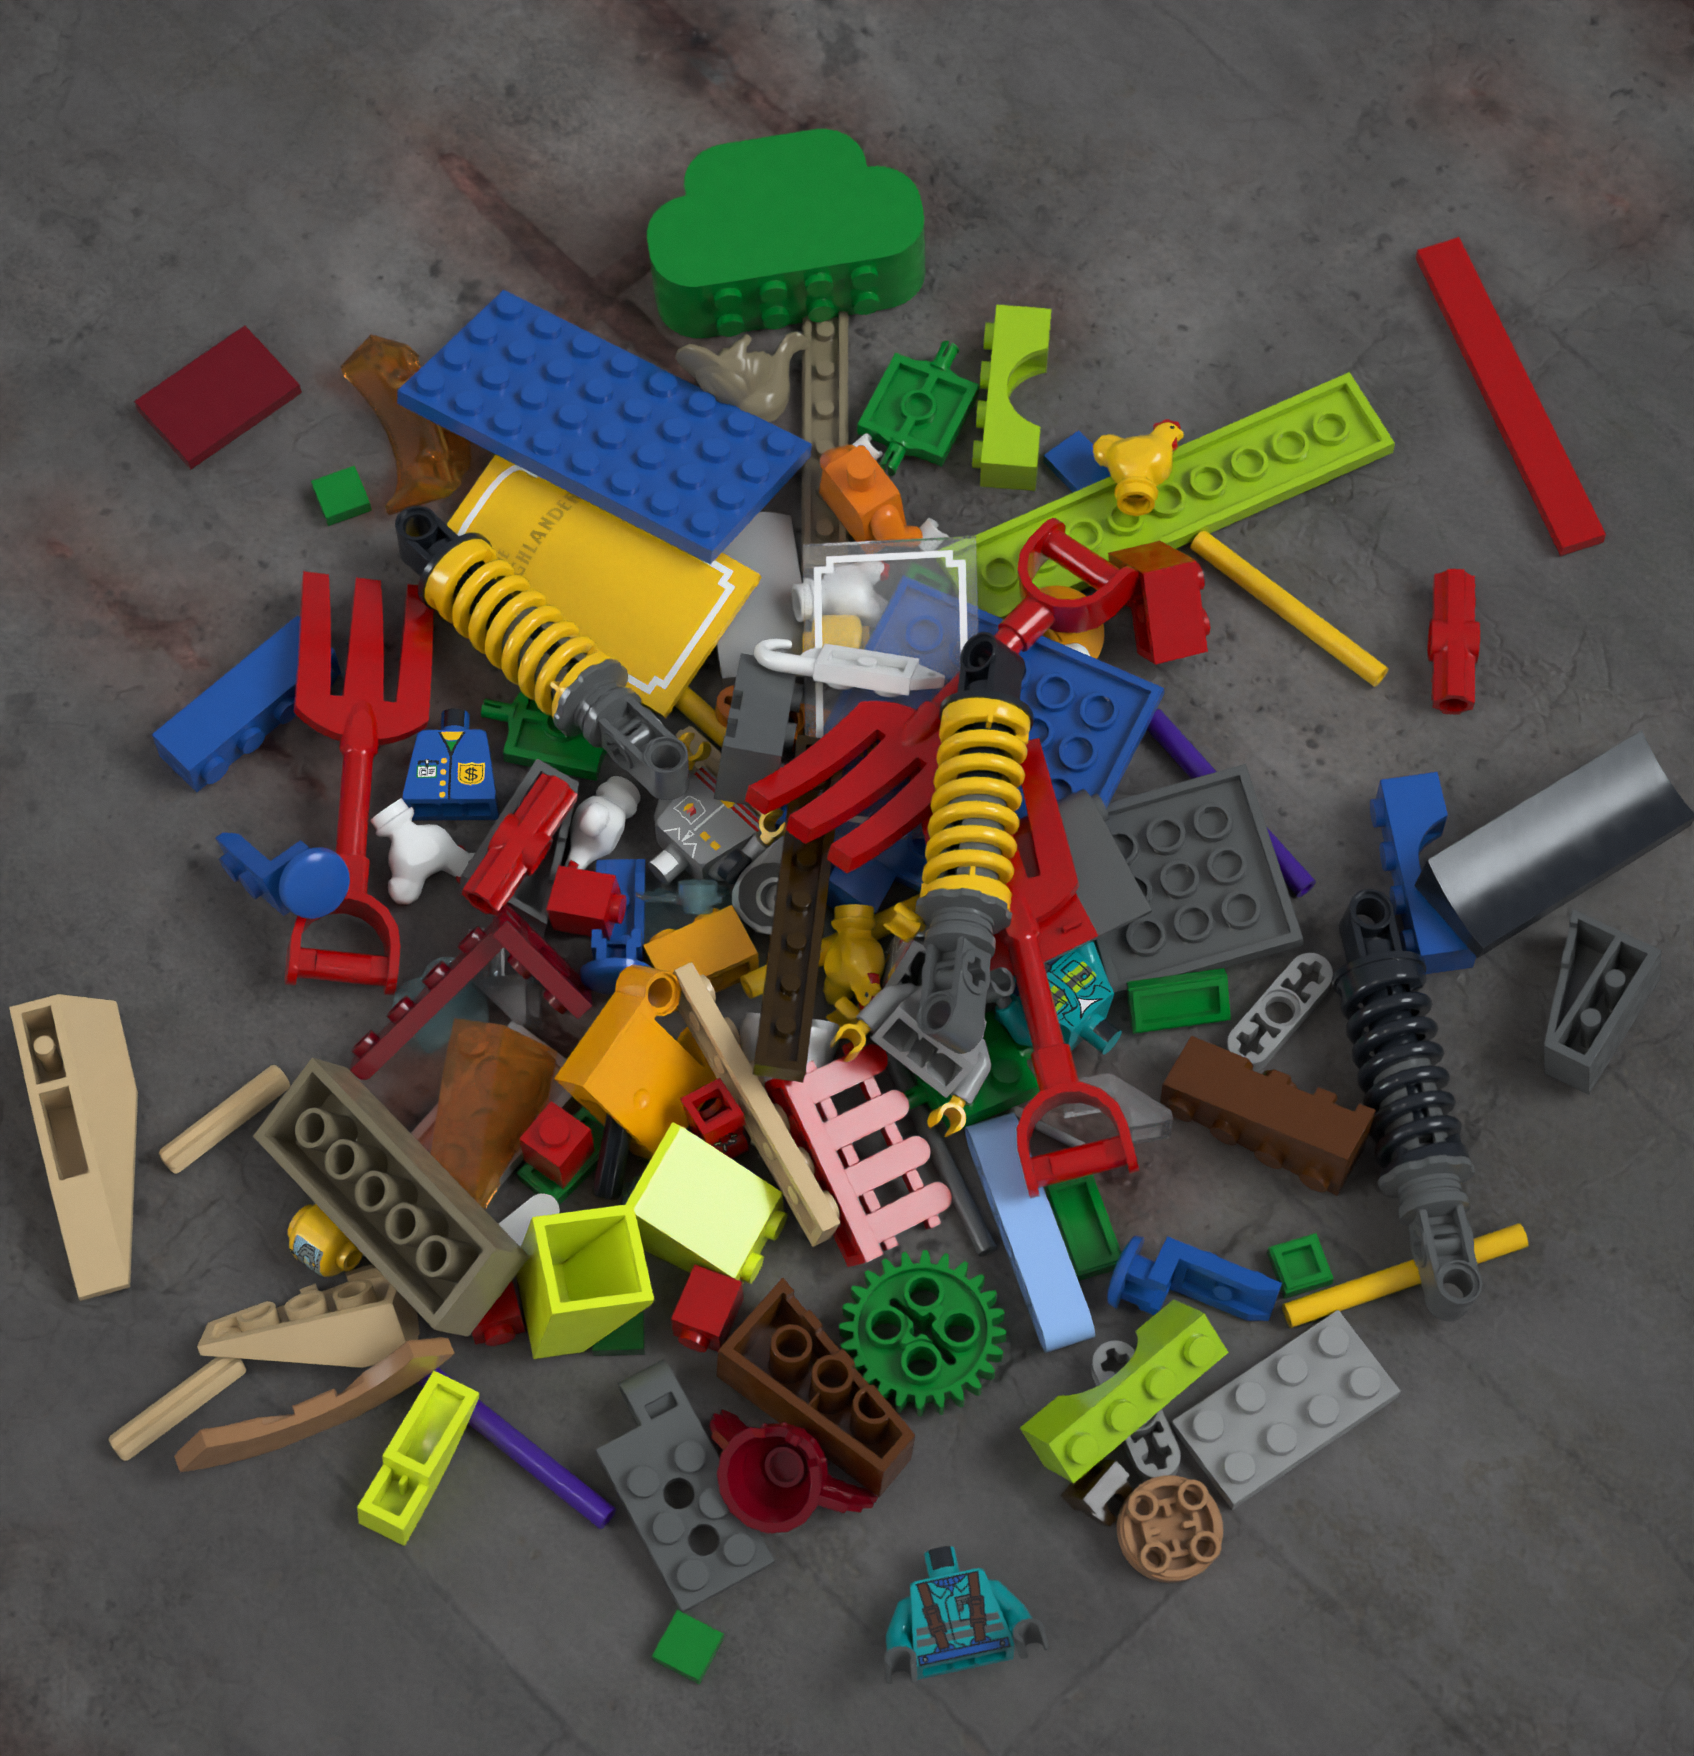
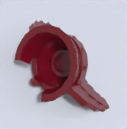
[709,1409,878,1533]

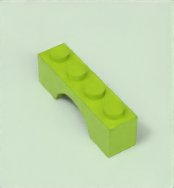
[972,305,1051,491]
[1020,1299,1229,1483]

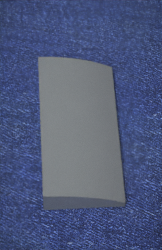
[716,511,816,689]

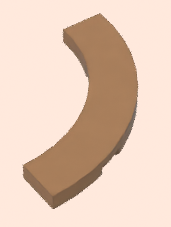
[174,1337,455,1472]

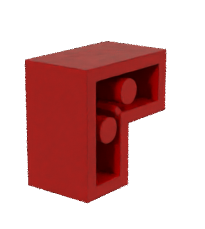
[1108,541,1210,665]

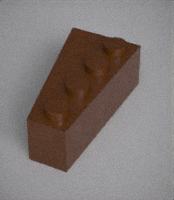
[1160,1036,1376,1196]
[716,1277,916,1497]

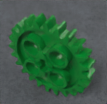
[839,1250,1006,1417]

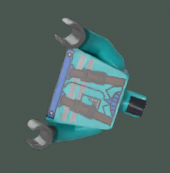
[884,1546,1049,1684]

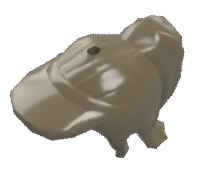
[675,331,810,422]

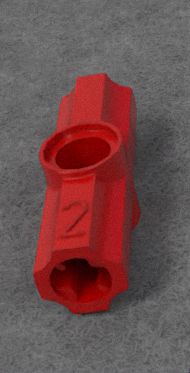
[1427,569,1480,715]
[462,773,578,917]

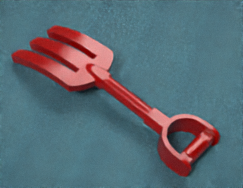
[744,518,1140,873]
[285,571,433,996]
[909,738,1139,1199]

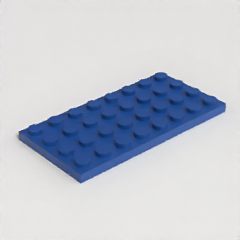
[397,290,812,565]

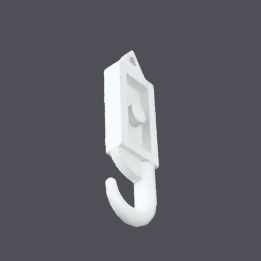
[754,638,945,697]

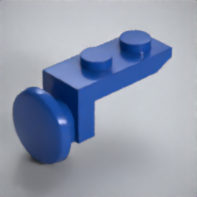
[215,833,350,919]
[580,859,652,995]
[1107,1235,1282,1321]

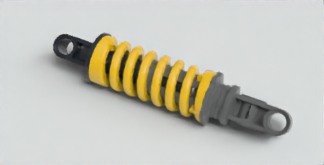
[395,506,690,800]
[915,632,1034,1054]

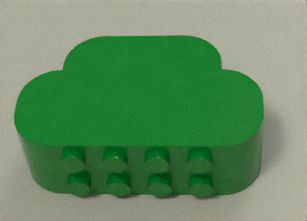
[647,129,926,338]

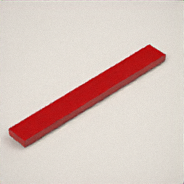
[1415,237,1606,556]

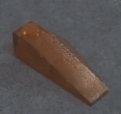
[431,1018,558,1210]

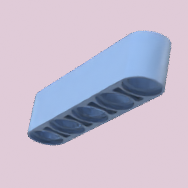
[965,1112,1095,1353]

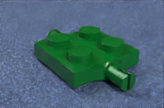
[857,341,980,476]
[481,692,607,781]
[902,1010,1040,1130]

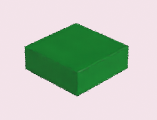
[311,465,372,526]
[1267,1233,1334,1299]
[652,1610,724,1685]

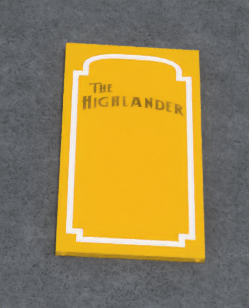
[447,454,762,719]

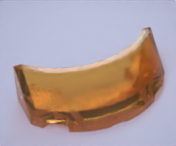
[340,334,472,515]

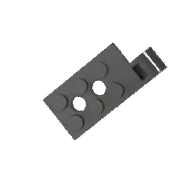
[596,1359,775,1613]

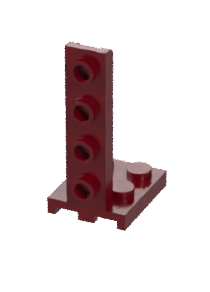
[350,904,592,1080]

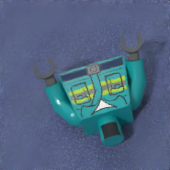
[986,941,1122,1055]

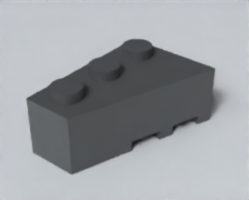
[714,653,804,806]
[458,759,579,939]
[1544,909,1662,1095]

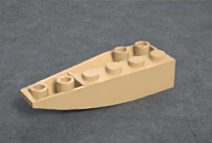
[9,994,138,1301]

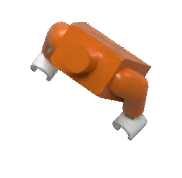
[819,433,949,555]

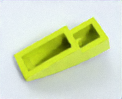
[357,1371,479,1546]

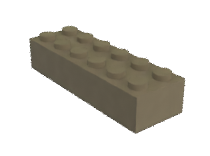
[253,1057,530,1337]

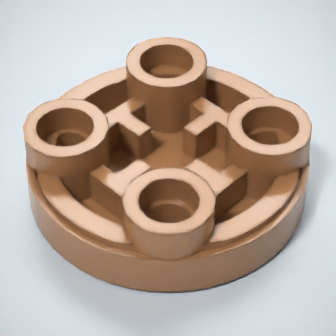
[1117,1475,1223,1583]

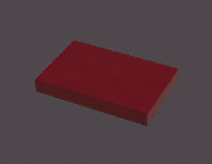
[134,325,302,470]

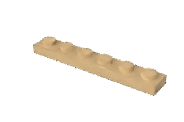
[673,962,840,1247]

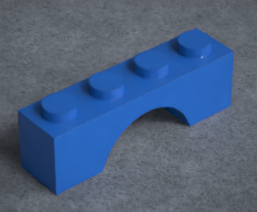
[1370,772,1476,974]

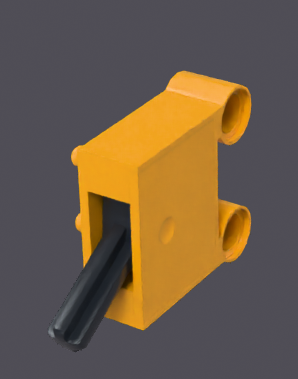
[554,964,741,1200]

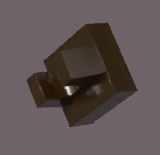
[1061,1459,1133,1527]

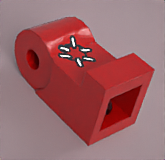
[680,1078,749,1159]

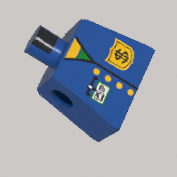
[403,708,500,821]

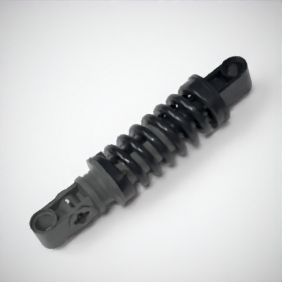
[1332,889,1482,1321]

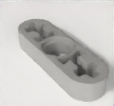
[1226,953,1333,1072]
[1091,1340,1180,1482]

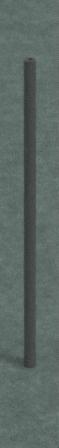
[774,827,997,1257]

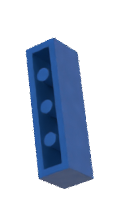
[152,615,341,793]

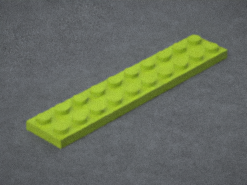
[937,372,1395,619]

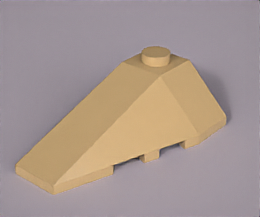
[197,1264,420,1368]

